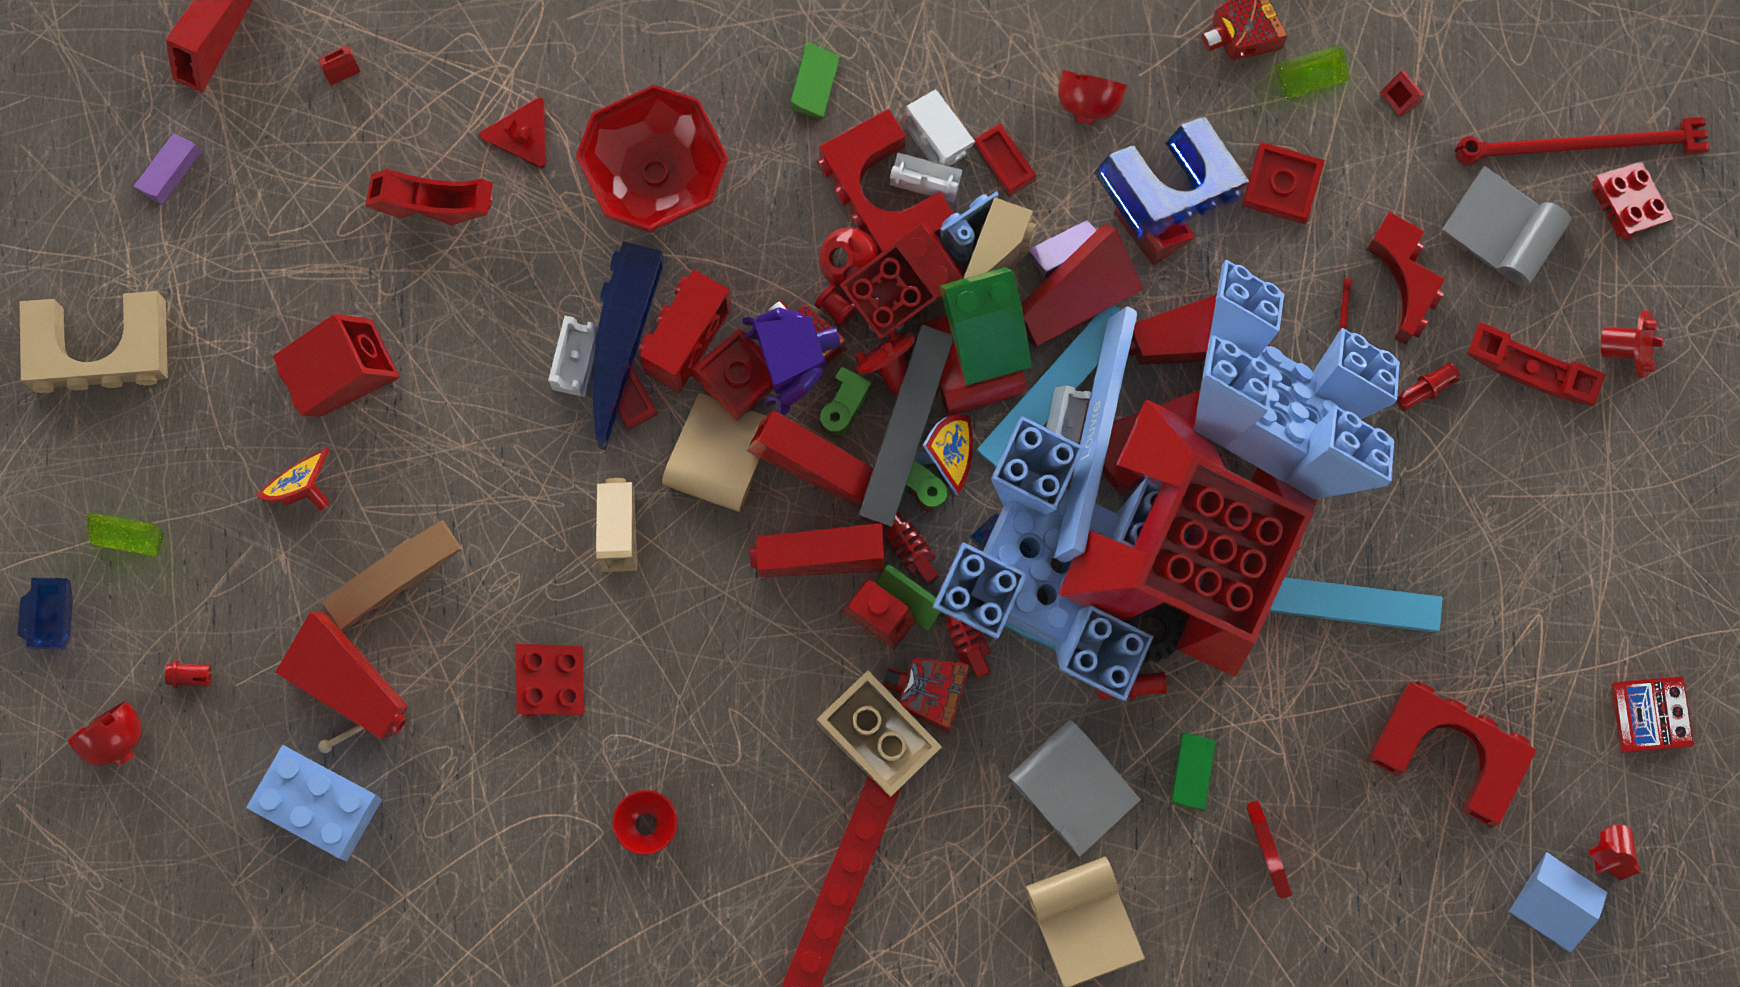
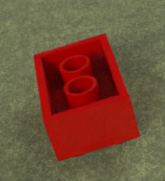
[638,269,732,394]

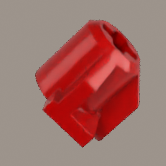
[1589,824,1641,881]

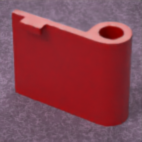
[918,315,1028,416]

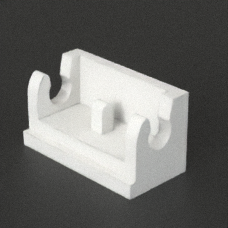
[900,89,975,166]
[548,316,601,397]
[1046,385,1092,444]

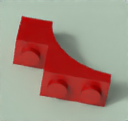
[365,169,493,226]
[1367,211,1445,345]

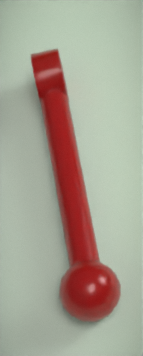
[1335,278,1352,337]

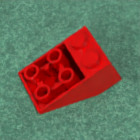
[839,220,965,340]

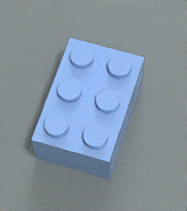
[246,745,382,862]

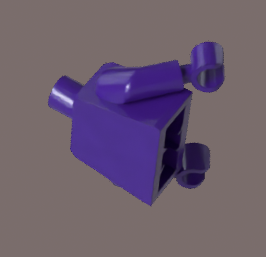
[742,307,841,416]

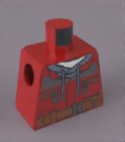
[883,658,969,733]

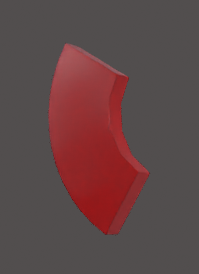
[1246,800,1292,899]

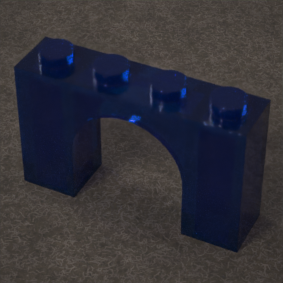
[1094,116,1249,239]

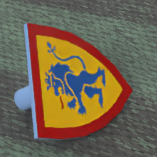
[914,414,973,495]

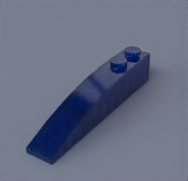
[593,241,665,450]

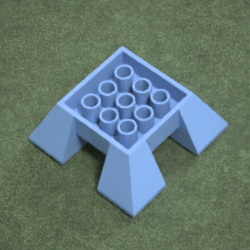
[1194,260,1400,499]
[933,416,1189,702]

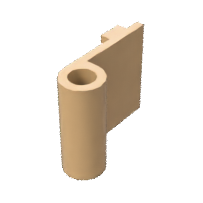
[662,393,766,512]
[1025,856,1145,987]

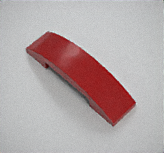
[1467,322,1606,406]

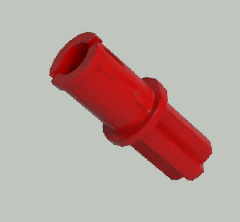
[1396,362,1461,411]
[1096,672,1167,700]

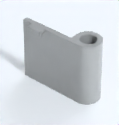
[1441,166,1571,287]
[1007,720,1141,857]

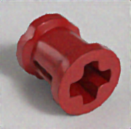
[814,283,858,328]

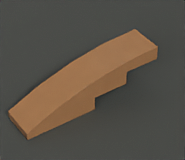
[322,521,462,630]

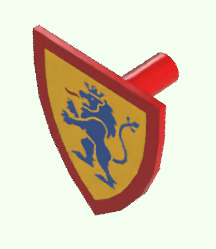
[256,447,330,511]

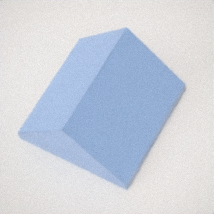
[1509,852,1608,952]

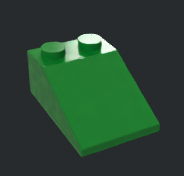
[939,267,1032,386]

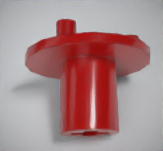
[1601,310,1664,378]
[854,329,915,396]

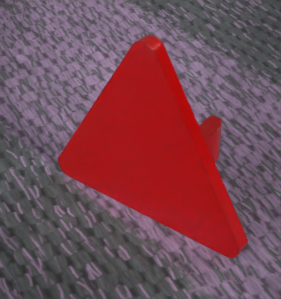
[480,97,546,168]

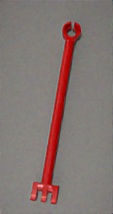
[1454,117,1710,166]

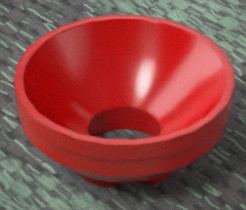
[819,228,878,288]
[612,790,678,855]

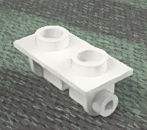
[890,153,963,202]

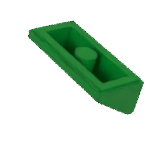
[1169,732,1215,811]

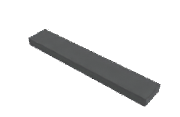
[857,324,953,529]

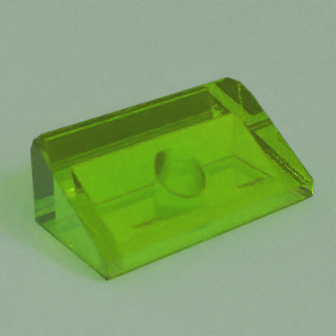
[1274,45,1350,99]
[86,512,164,556]

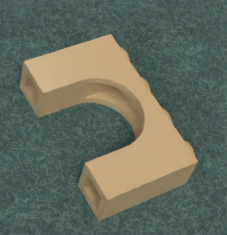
[20,291,168,393]

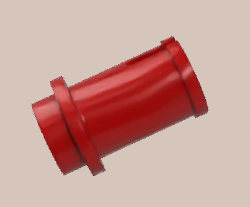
[165,660,211,688]

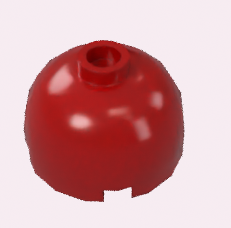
[1058,70,1127,126]
[67,701,142,767]

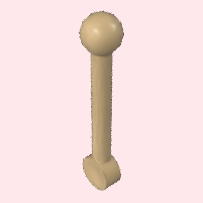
[318,725,365,753]

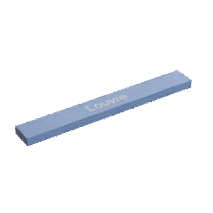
[1054,306,1137,563]

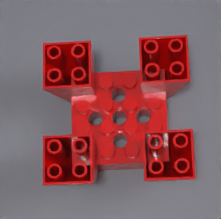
[1058,400,1318,677]

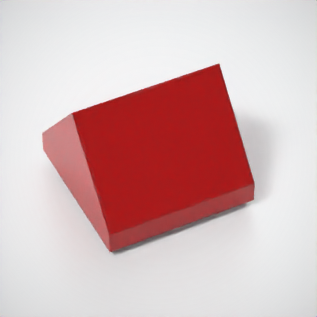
[318,46,360,86]
[1380,70,1424,117]

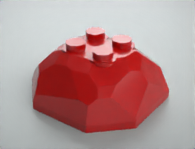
[575,85,729,233]

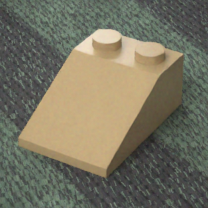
[964,197,1036,278]
[816,670,942,797]

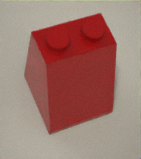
[273,314,400,417]

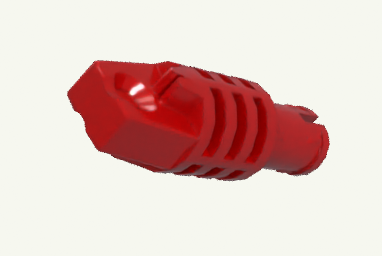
[883,511,940,585]
[937,589,991,679]

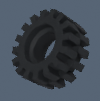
[1123,603,1185,663]

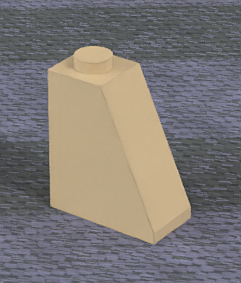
[596,478,637,572]

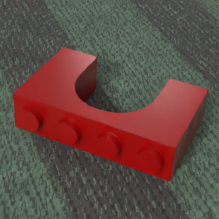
[817,108,954,255]
[1366,681,1537,828]

